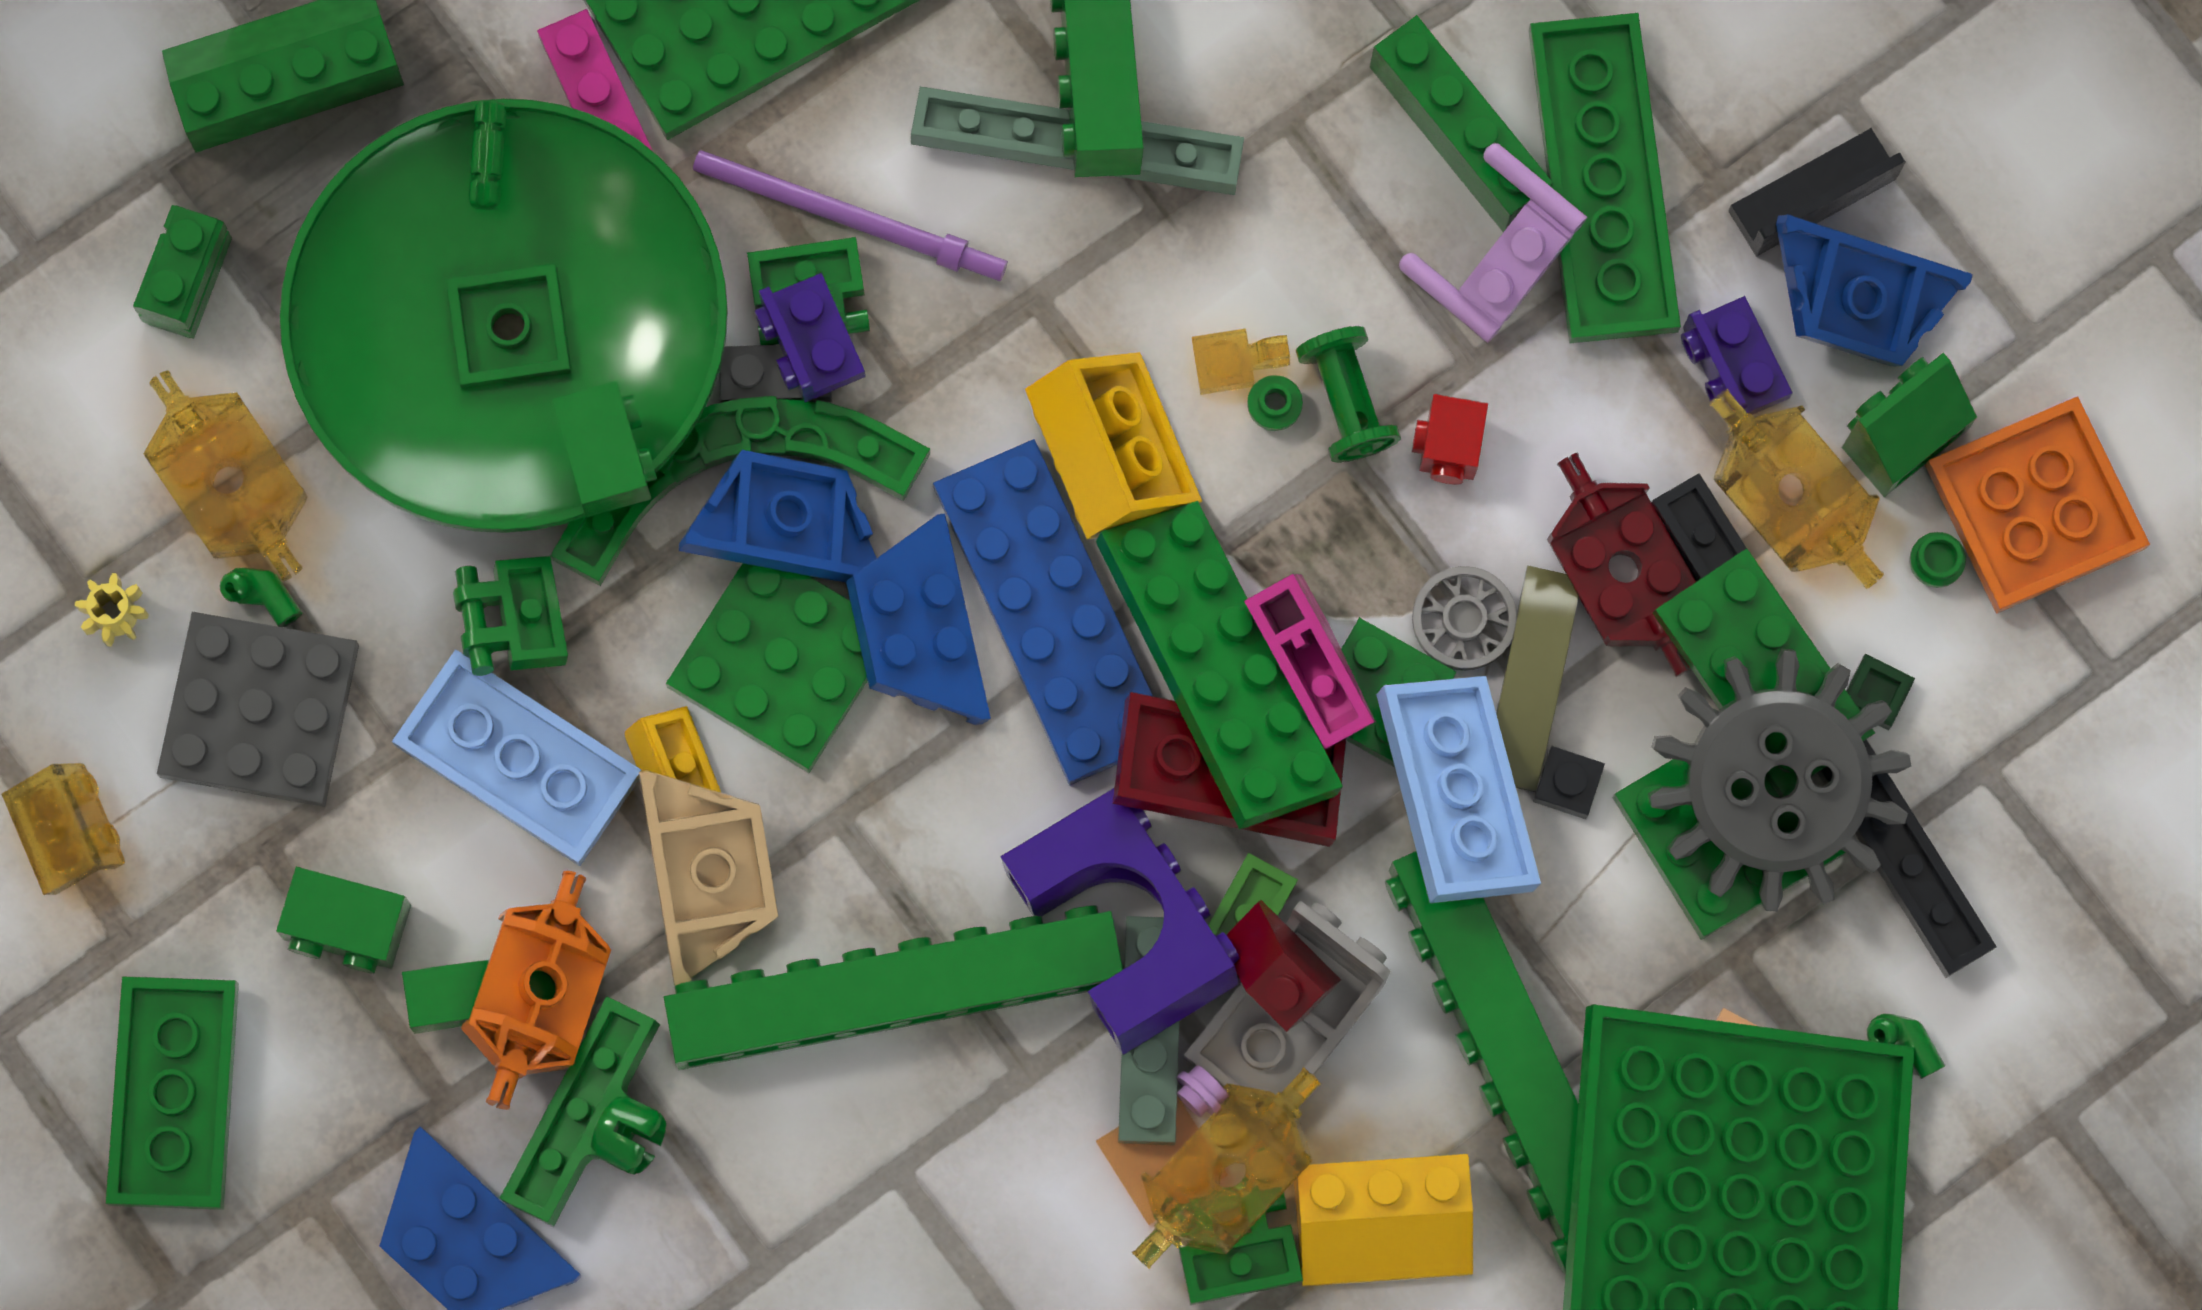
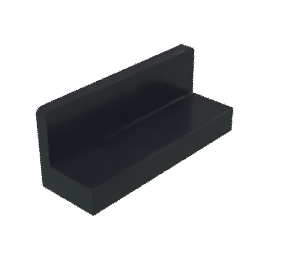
[1728,128,1906,257]

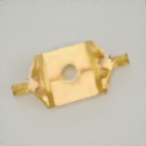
[143,370,308,581]
[1709,389,1884,589]
[1131,1067,1321,1270]

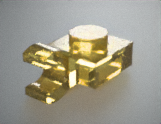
[1191,328,1290,395]

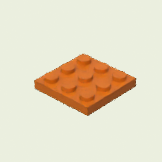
[1925,396,2150,614]

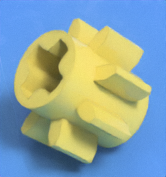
[75,573,149,647]

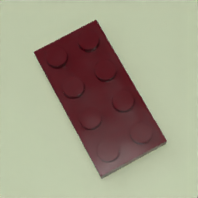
[1112,692,1347,847]

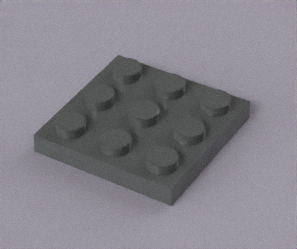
[157,612,359,807]

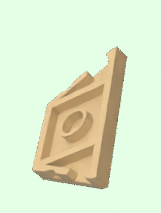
[639,770,778,986]

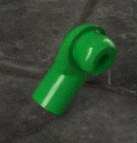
[219,567,302,627]
[1866,1014,1945,1079]

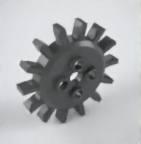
[1648,649,1911,912]

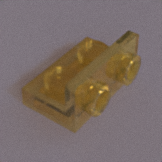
[1,763,125,895]

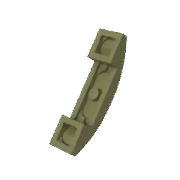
[1496,565,1578,792]

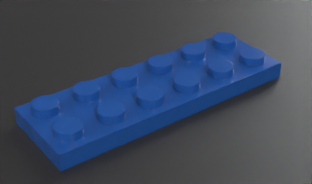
[933,439,1153,786]

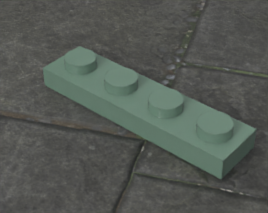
[1118,916,1179,1146]

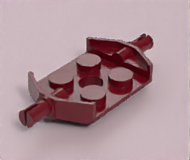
[1547,452,1696,677]

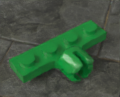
[499,996,667,1227]

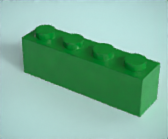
[1050,0,1144,178]
[1370,15,1553,232]

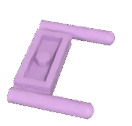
[1399,143,1587,343]

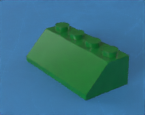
[162,0,404,153]

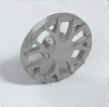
[1412,566,1517,670]

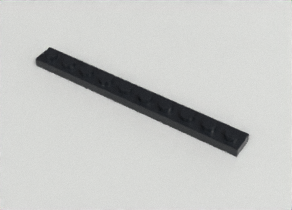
[1651,473,1997,978]

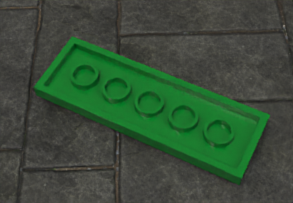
[1528,13,1681,344]
[1096,501,1343,830]

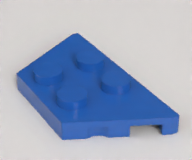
[1776,215,1973,367]
[679,450,876,583]
[846,514,991,725]
[379,1127,581,1310]

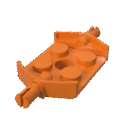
[461,871,611,1110]

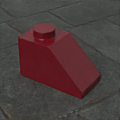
[1227,900,1341,1032]

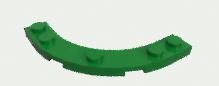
[550,396,931,586]

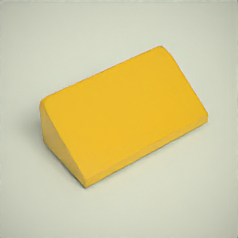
[624,706,721,792]

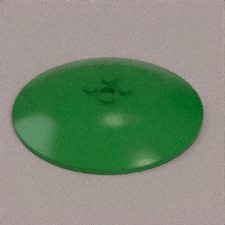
[280,99,728,533]

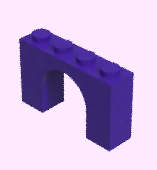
[1000,788,1240,1055]

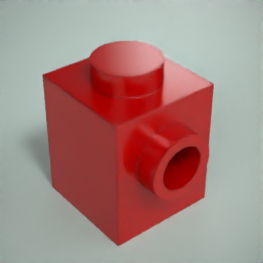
[1412,394,1489,485]

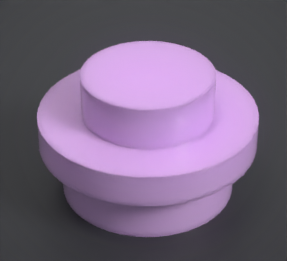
[1176,1065,1229,1117]

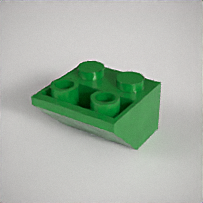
[1841,352,1977,497]

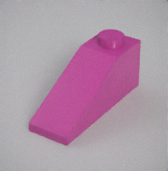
[1244,574,1375,749]

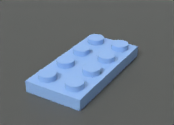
[392,649,642,866]
[1376,676,1541,903]

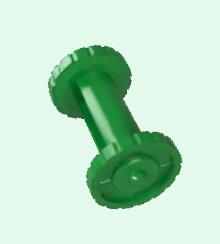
[1295,326,1401,463]

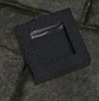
[1533,746,1605,819]

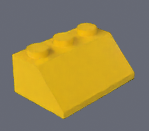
[1025,352,1202,539]
[1293,1154,1473,1287]

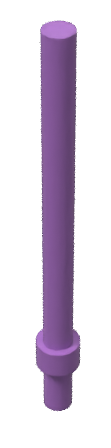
[693,150,1008,281]

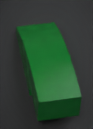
[402,960,555,1034]

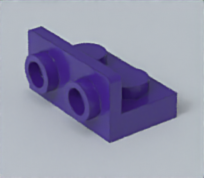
[754,273,866,403]
[1681,296,1793,425]

